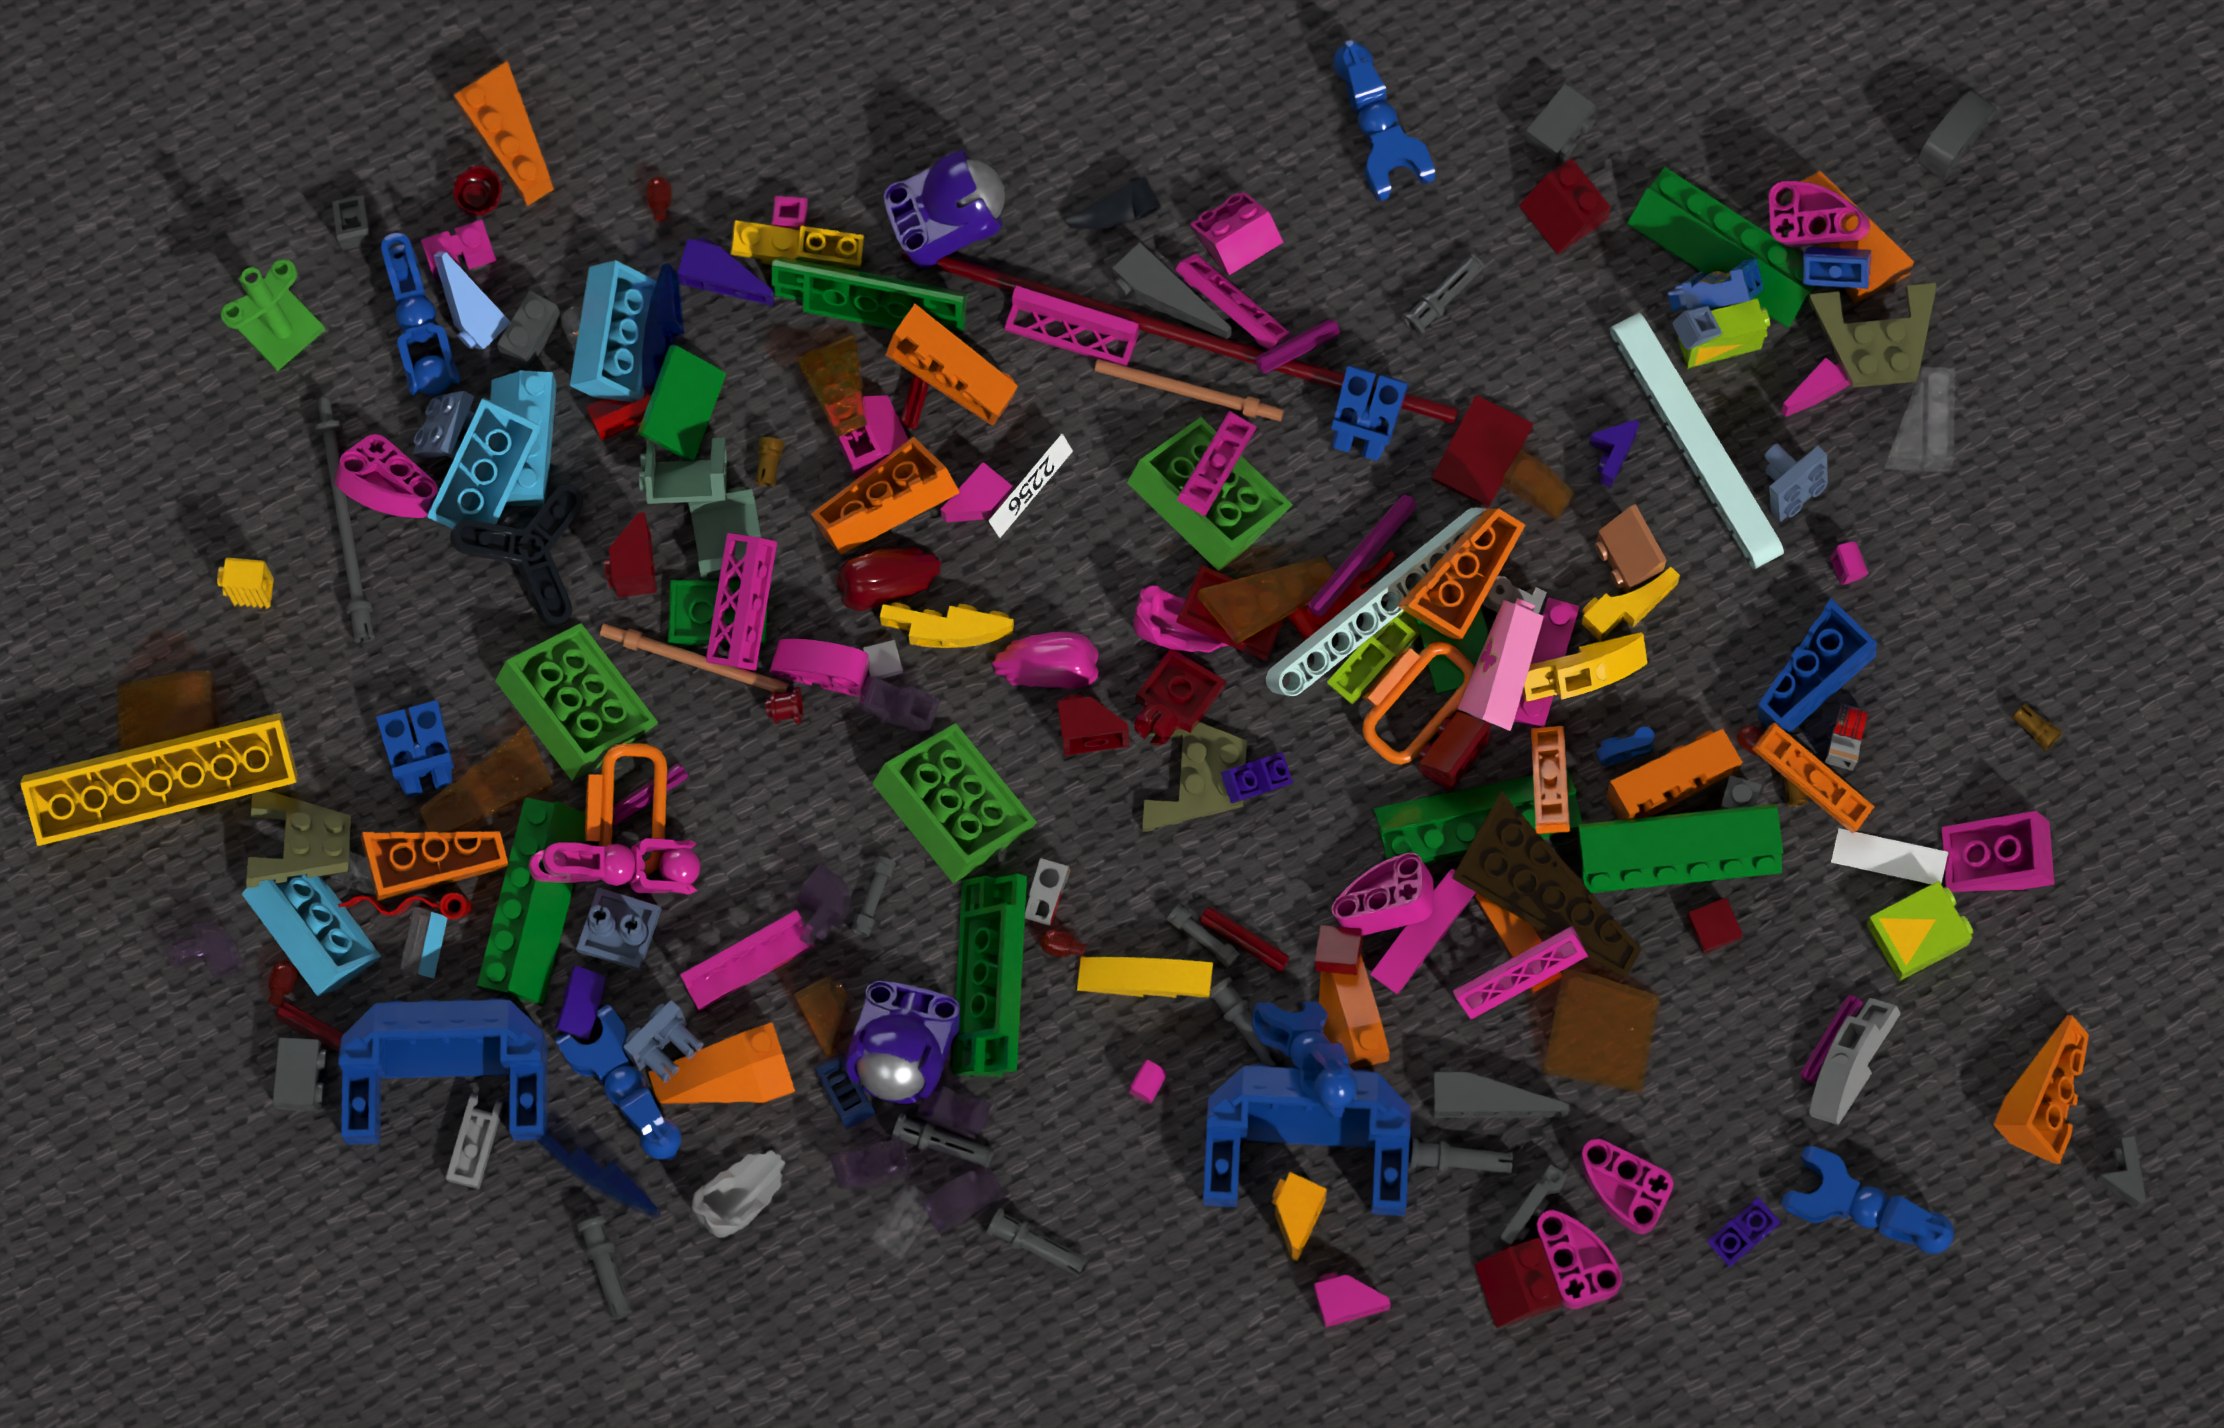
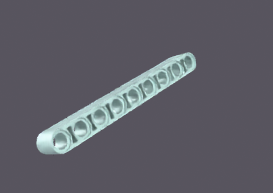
[1610,313,1784,569]
[1266,508,1486,696]

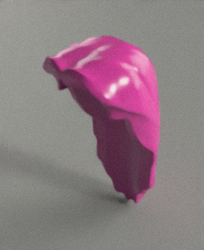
[1133,585,1229,653]
[992,632,1099,689]

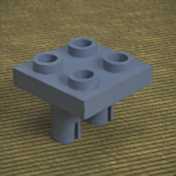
[412,391,475,459]
[1765,444,1828,522]
[576,888,662,971]
[624,1000,703,1083]

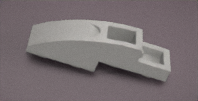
[1809,998,1901,1125]

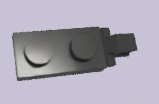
[1499,1165,1567,1249]

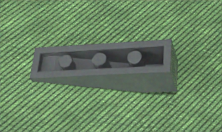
[1112,242,1231,340]
[1433,1067,1569,1118]

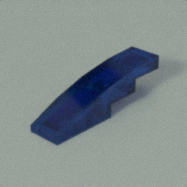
[642,263,685,395]
[538,1132,661,1219]

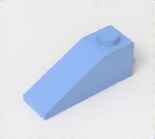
[434,251,510,349]

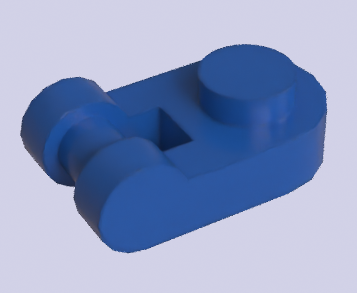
[1596,727,1654,766]

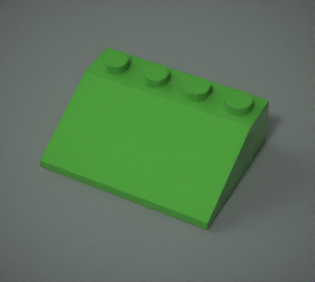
[1127,417,1293,571]
[495,623,658,781]
[872,723,1037,883]

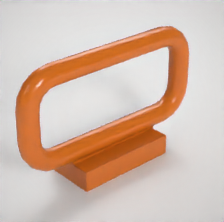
[1362,641,1475,765]
[585,743,667,875]

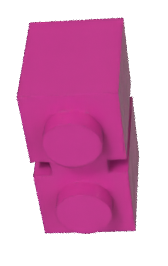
[421,220,496,281]

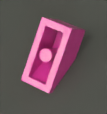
[940,462,1013,522]
[1313,1272,1390,1328]

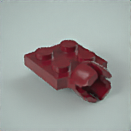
[1134,649,1226,746]

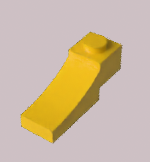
[1582,567,1680,642]

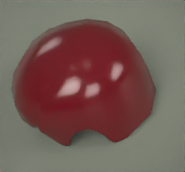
[453,165,502,216]

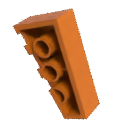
[454,61,554,206]

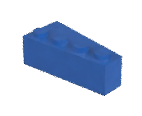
[1758,598,1877,734]

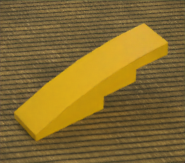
[1077,957,1213,998]

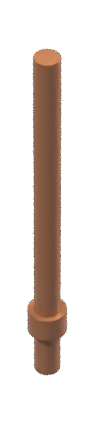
[1095,359,1284,422]
[600,623,789,694]

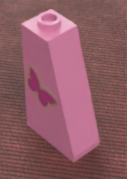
[1457,598,1544,731]

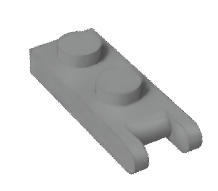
[446,1094,504,1189]

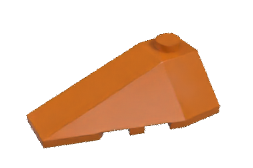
[1319,956,1390,1070]
[1993,1015,2089,1164]
[648,1022,795,1104]

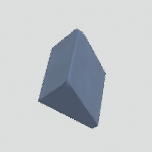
[1673,305,1722,350]

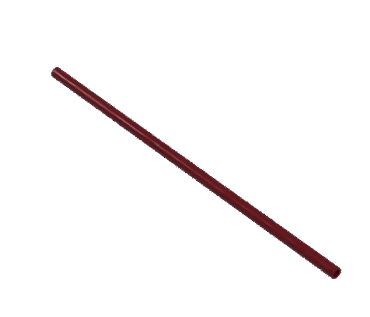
[901,249,1459,424]

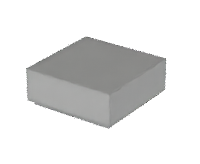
[863,640,903,681]

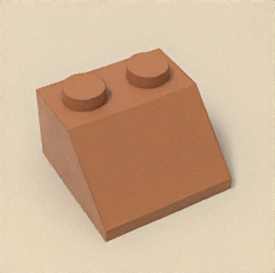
[1595,504,1666,594]

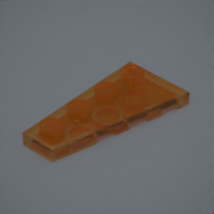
[796,334,867,437]
[1198,556,1335,644]
[419,725,554,833]

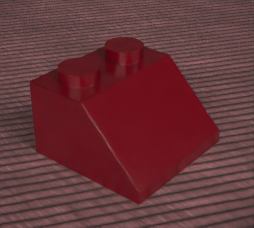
[1519,158,1611,255]
[604,512,657,597]
[1057,694,1129,756]
[1417,711,1491,793]
[1474,1237,1562,1329]

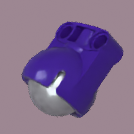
[884,151,1005,269]
[846,981,960,1104]

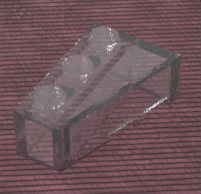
[1884,367,1955,473]

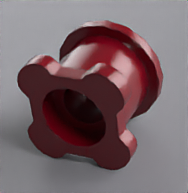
[766,687,804,724]

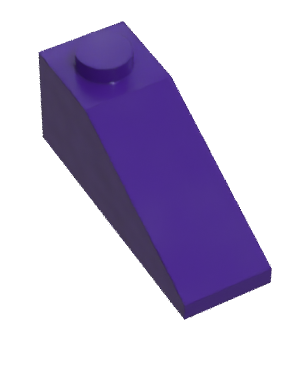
[677,238,774,306]

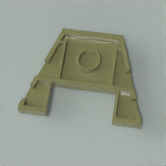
[1809,283,1936,388]
[1142,722,1247,832]
[246,790,351,888]

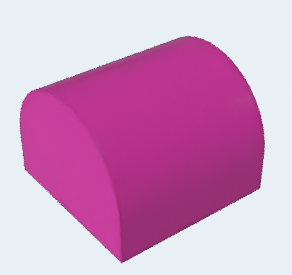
[772,196,808,230]
[1830,542,1869,585]
[1128,1060,1168,1103]

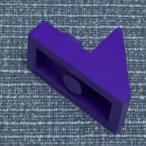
[1589,420,1640,488]

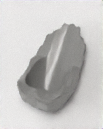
[692,1150,785,1238]

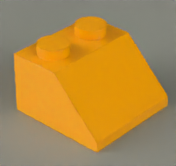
[1272,1172,1327,1262]

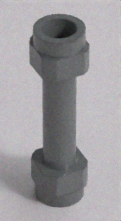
[850,856,896,937]
[1167,905,1241,970]

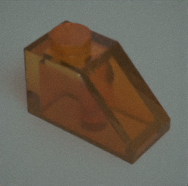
[1502,450,1575,521]
[794,975,848,1058]

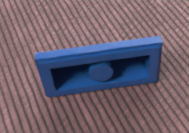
[1803,247,1871,288]

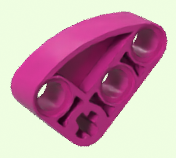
[1769,181,1870,247]
[334,434,438,518]
[770,639,870,697]
[1332,853,1434,935]
[1580,1139,1673,1234]
[1536,1210,1622,1309]

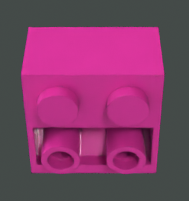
[1190,192,1283,275]
[827,395,908,478]

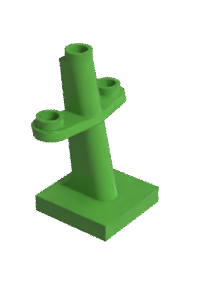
[221,259,325,372]

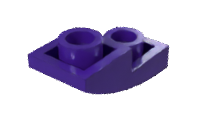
[1220,752,1293,804]
[555,965,606,1040]
[1707,1197,1782,1267]

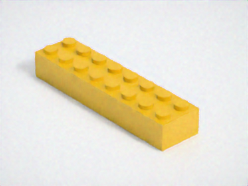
[20,713,298,846]

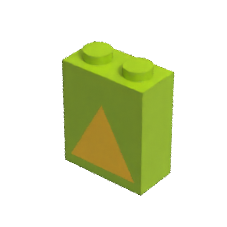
[1678,298,1770,369]
[1866,881,1973,981]

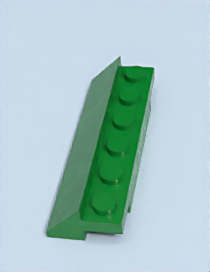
[1627,167,1817,328]
[772,256,969,333]
[1374,768,1582,864]
[477,797,586,1005]
[1578,804,1784,893]
[952,874,1027,1077]

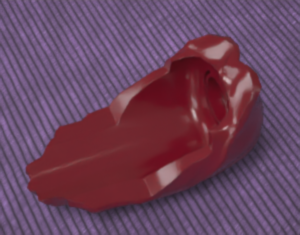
[836,546,941,611]

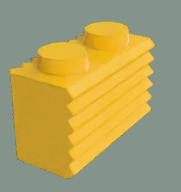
[217,558,274,609]

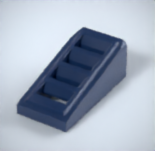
[814,1053,876,1129]

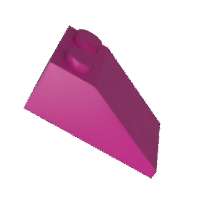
[1942,811,2054,892]

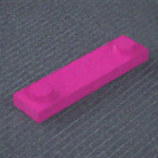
[1175,254,1291,350]
[1177,411,1257,516]
[1514,597,1580,728]

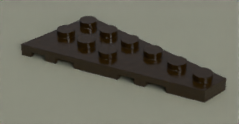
[1451,792,1642,978]

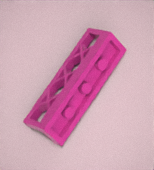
[1004,286,1139,366]
[706,533,777,671]
[680,910,815,1011]
[1453,926,1588,1019]

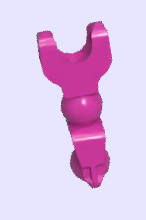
[529,838,701,895]

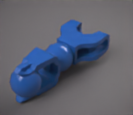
[1333,40,1435,202]
[381,233,461,398]
[1252,1002,1357,1117]
[555,1004,682,1161]
[1781,1146,1955,1254]

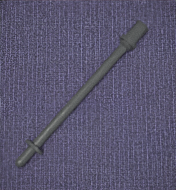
[314,396,375,643]

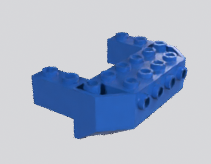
[339,998,548,1145]
[1203,1064,1411,1216]

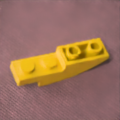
[730,220,864,269]
[880,603,1014,648]
[1522,632,1648,702]

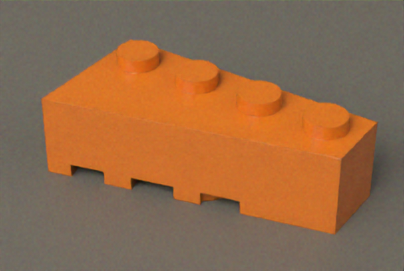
[1789,171,1914,304]
[885,304,1018,426]
[811,437,960,555]
[1397,508,1526,639]
[1606,729,1743,820]
[361,832,508,901]

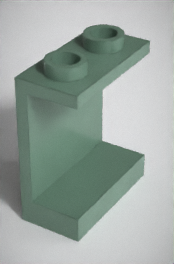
[639,437,727,504]
[688,487,761,580]

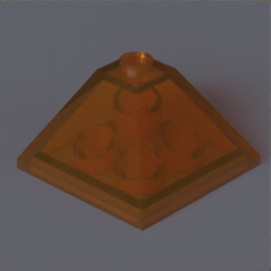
[118,671,217,752]
[1543,969,1660,1093]

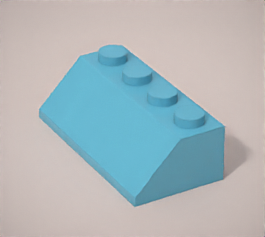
[570,260,662,403]
[490,371,557,507]
[427,398,542,528]
[242,874,382,996]

